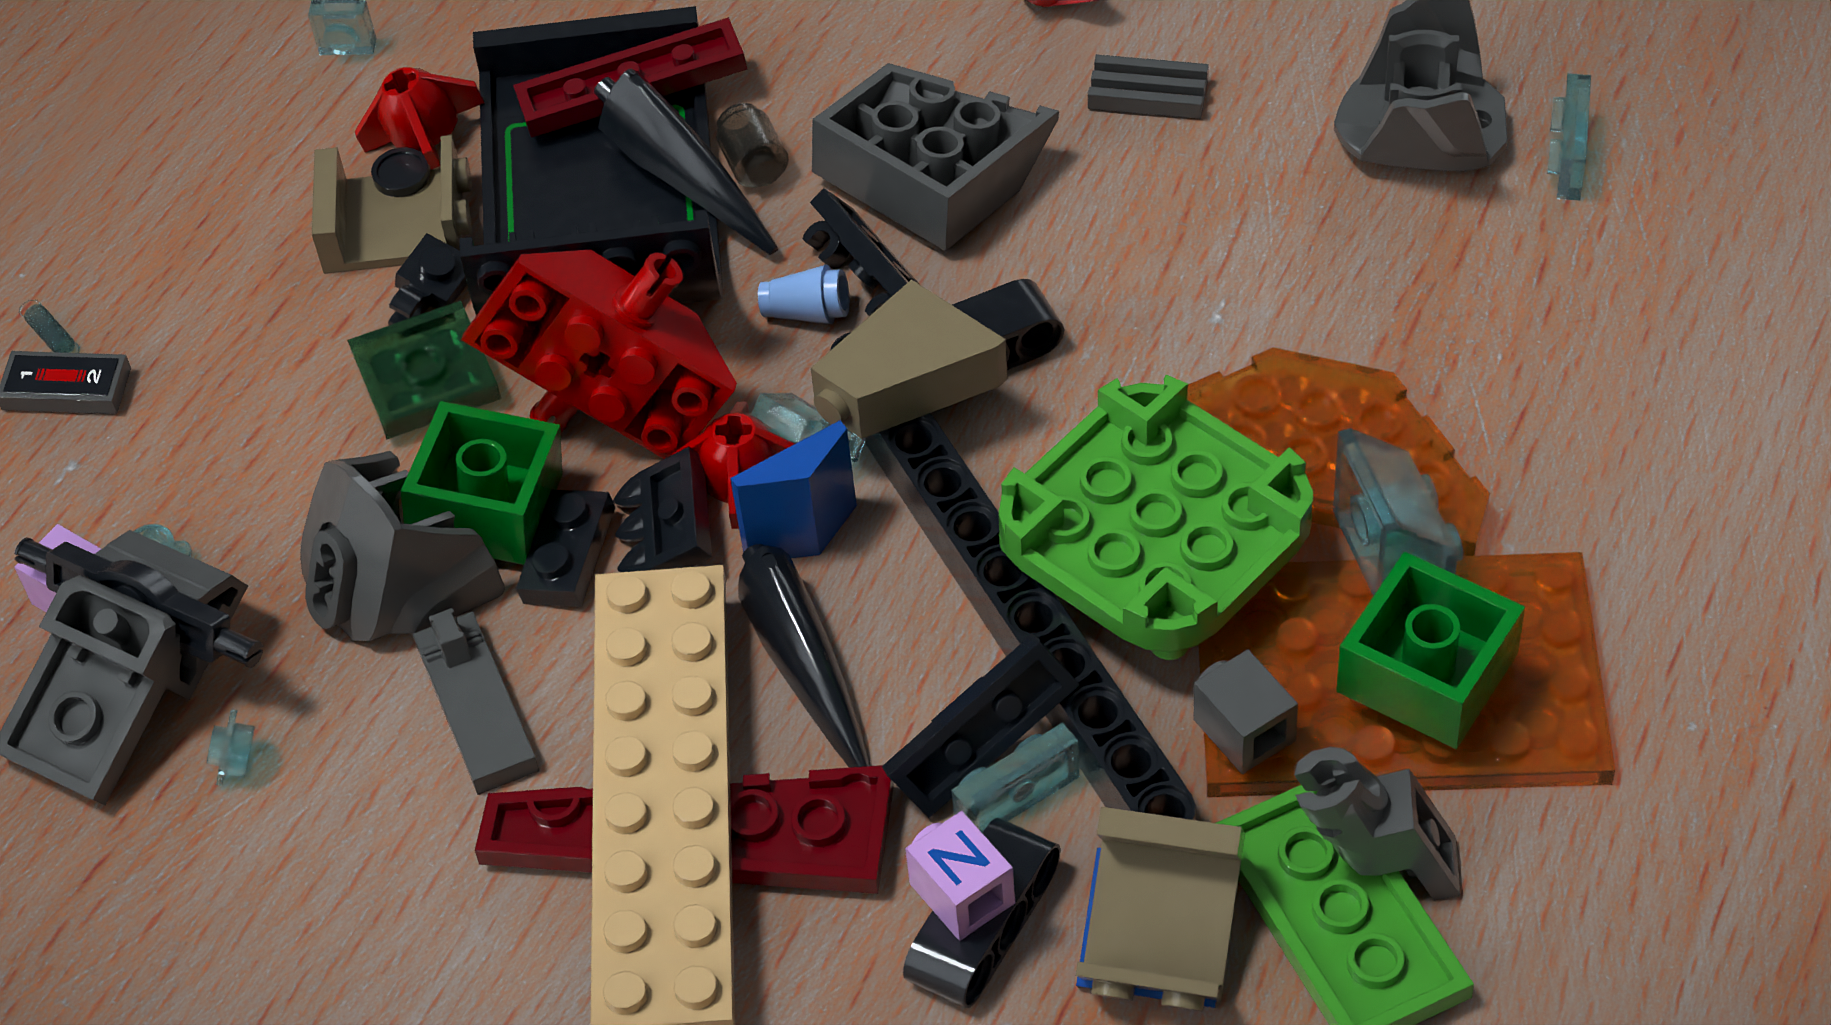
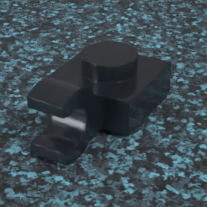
[388,233,467,335]

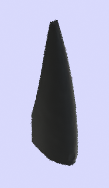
[594,69,778,255]
[738,544,870,767]

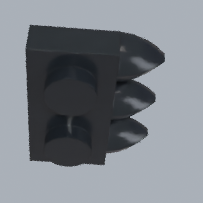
[613,446,712,573]

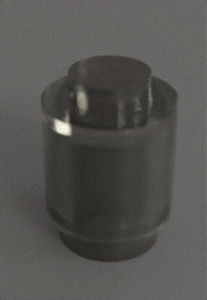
[716,103,789,188]

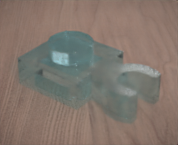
[751,393,867,462]

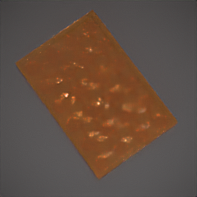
[1197,552,1615,797]

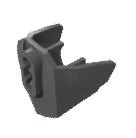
[1334,0,1507,171]
[300,451,505,641]

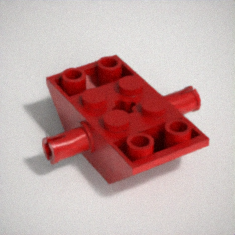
[461,250,737,459]

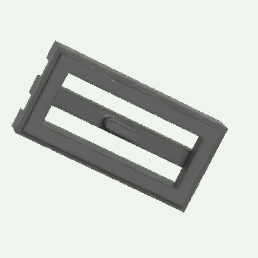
[1088,54,1209,119]

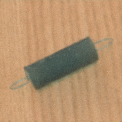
[19,300,80,353]

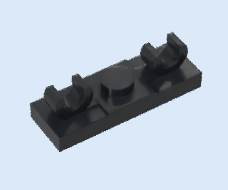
[802,188,919,316]
[882,633,1080,818]

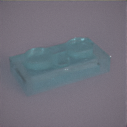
[1547,73,1591,201]
[951,722,1080,833]

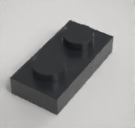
[516,490,616,607]

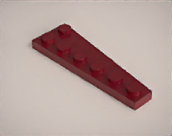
[475,765,894,894]

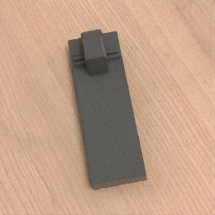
[413,608,539,795]

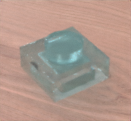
[308,0,377,55]

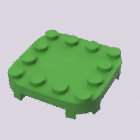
[999,375,1313,660]

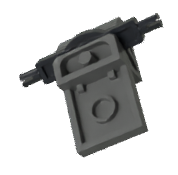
[0,530,263,805]

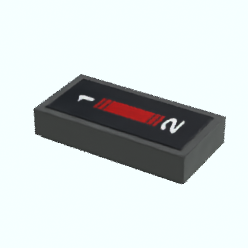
[0,351,131,414]

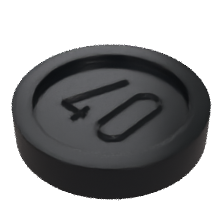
[371,147,430,197]

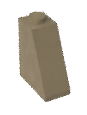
[811,279,1007,439]

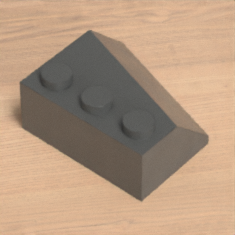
[812,63,1059,251]

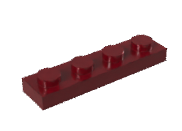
[513,17,748,138]

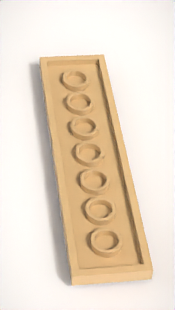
[590,565,735,1025]

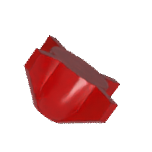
[355,67,484,169]
[671,402,795,529]

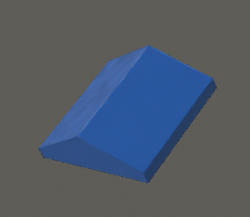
[730,420,857,558]

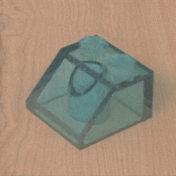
[1333,428,1463,596]

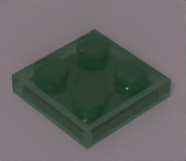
[347,301,501,440]

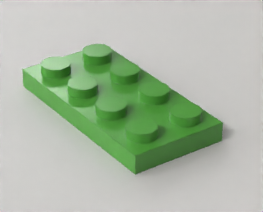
[1217,785,1474,1025]

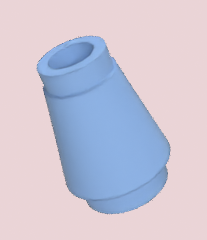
[758,264,850,324]

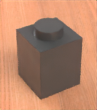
[1193,649,1298,774]

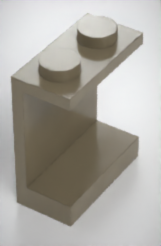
[312,135,472,274]
[1075,807,1245,1012]

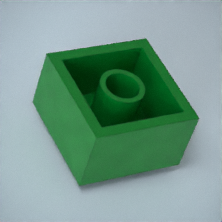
[401,401,563,565]
[1336,551,1525,749]

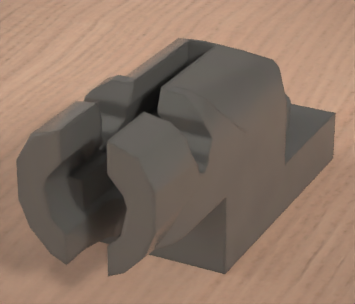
[1294,747,1461,901]

